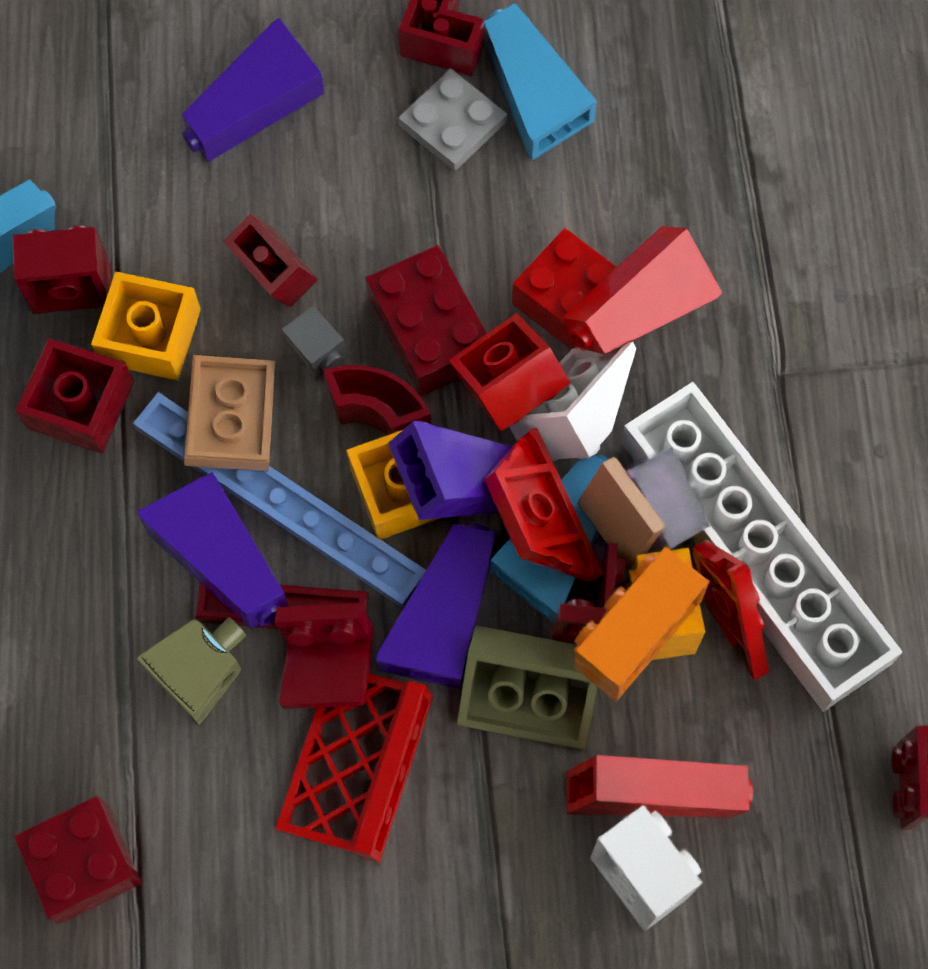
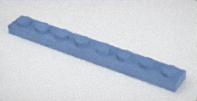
[133,392,426,609]

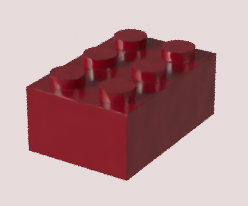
[365,245,487,397]

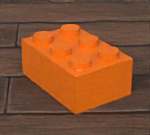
[574,546,709,702]

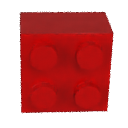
[512,227,617,349]
[449,313,571,431]

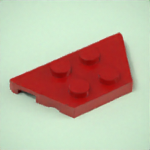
[484,428,604,582]
[692,540,769,680]

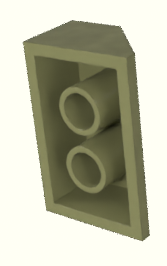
[457,625,597,750]

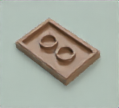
[184,355,275,471]

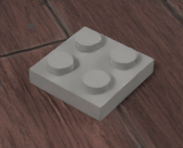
[398,69,507,171]

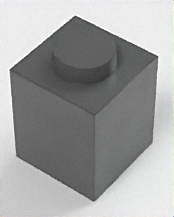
[281,305,347,380]

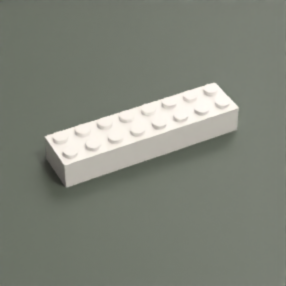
[621,382,903,712]

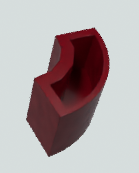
[323,365,431,436]

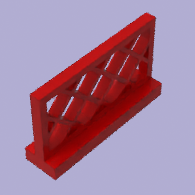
[275,673,433,863]

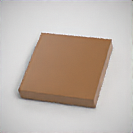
[577,457,666,571]

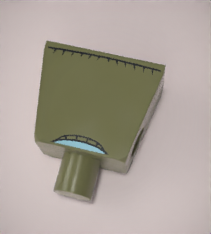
[136,617,247,725]

